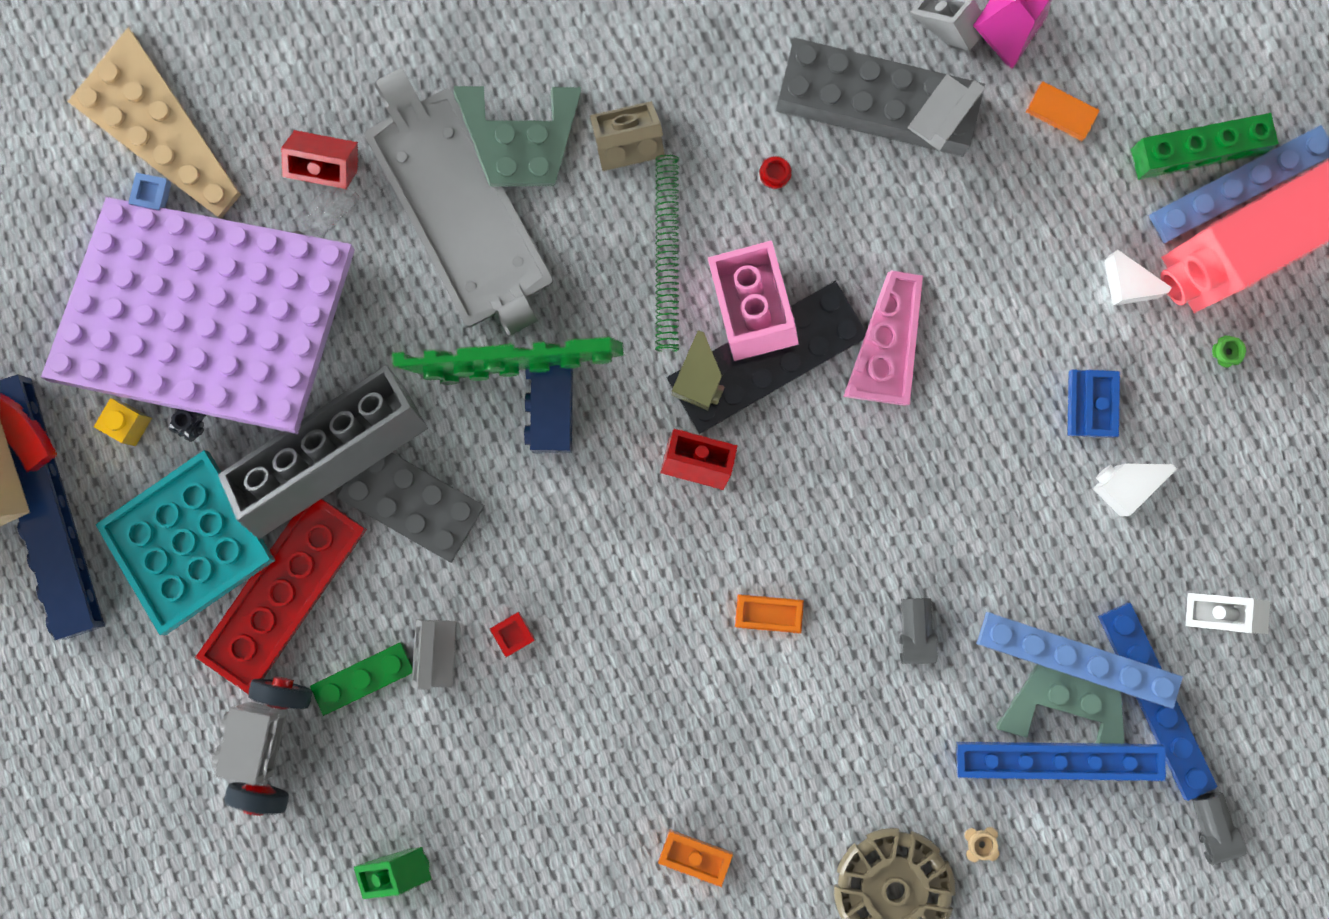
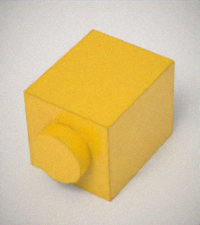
[93,398,152,446]

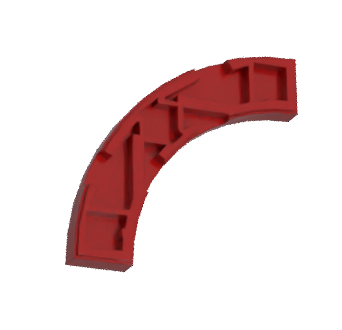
[0,393,58,472]

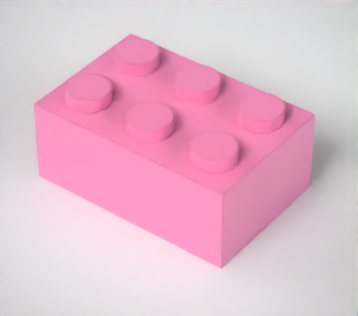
[708,240,799,361]

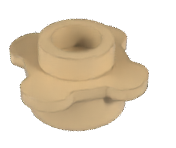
[964,827,1000,862]

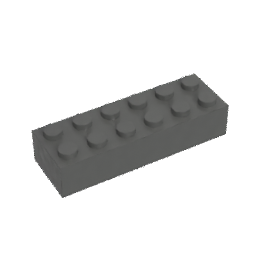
[776,37,985,157]
[218,365,428,539]

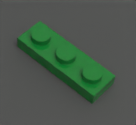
[310,642,413,716]

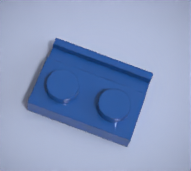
[1067,369,1120,438]

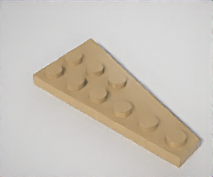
[67,27,241,219]

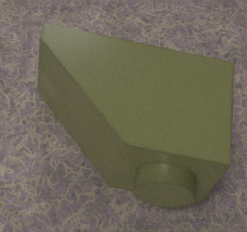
[671,330,725,411]

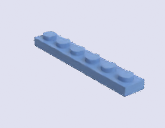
[1149,125,1329,244]
[976,612,1183,709]

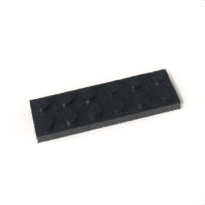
[666,280,866,435]

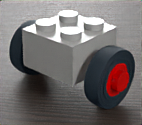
[213,677,312,816]

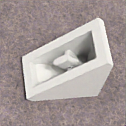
[1105,249,1172,306]

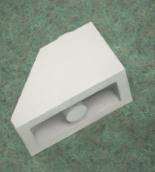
[1093,464,1177,517]
[1186,593,1270,634]

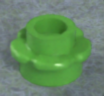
[1212,335,1246,368]

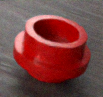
[759,156,792,189]

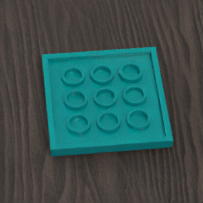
[95,450,275,636]

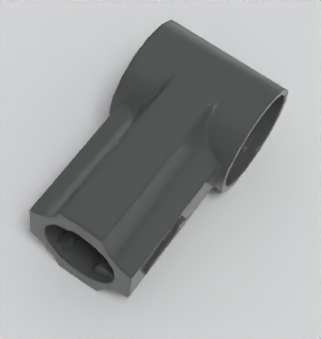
[899,598,938,664]
[1192,792,1247,865]

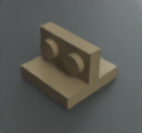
[589,101,665,171]

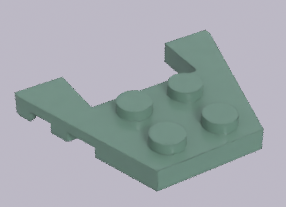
[453,86,581,187]
[996,664,1125,744]

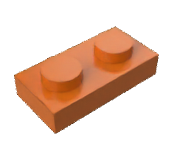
[658,829,733,887]

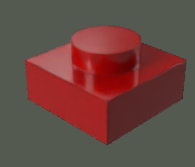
[490,612,536,657]

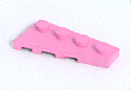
[843,271,923,406]

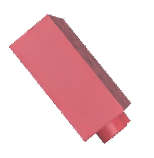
[1161,160,1329,313]

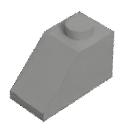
[909,0,982,51]

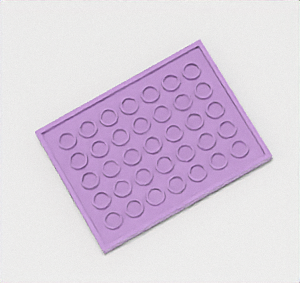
[41,197,355,434]

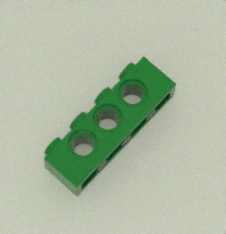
[1131,113,1279,180]

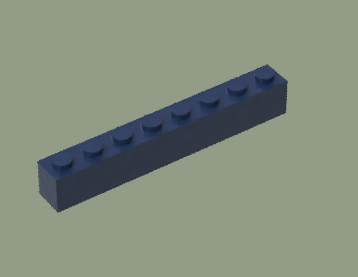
[0,374,105,641]

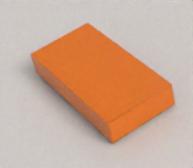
[1025,81,1100,141]
[735,594,804,633]

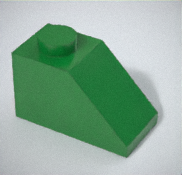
[353,847,432,899]

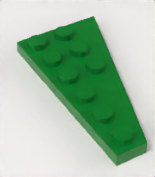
[392,337,624,385]

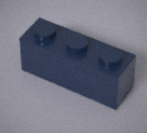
[524,365,573,453]

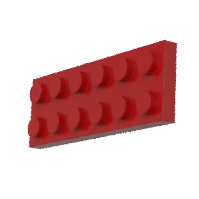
[195,498,367,694]

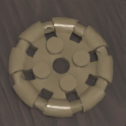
[834,828,956,919]

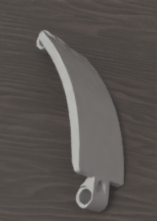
[364,67,553,337]

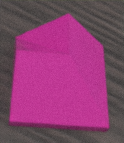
[973,0,1052,68]

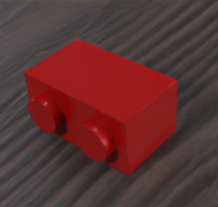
[281,130,358,189]
[660,428,738,490]

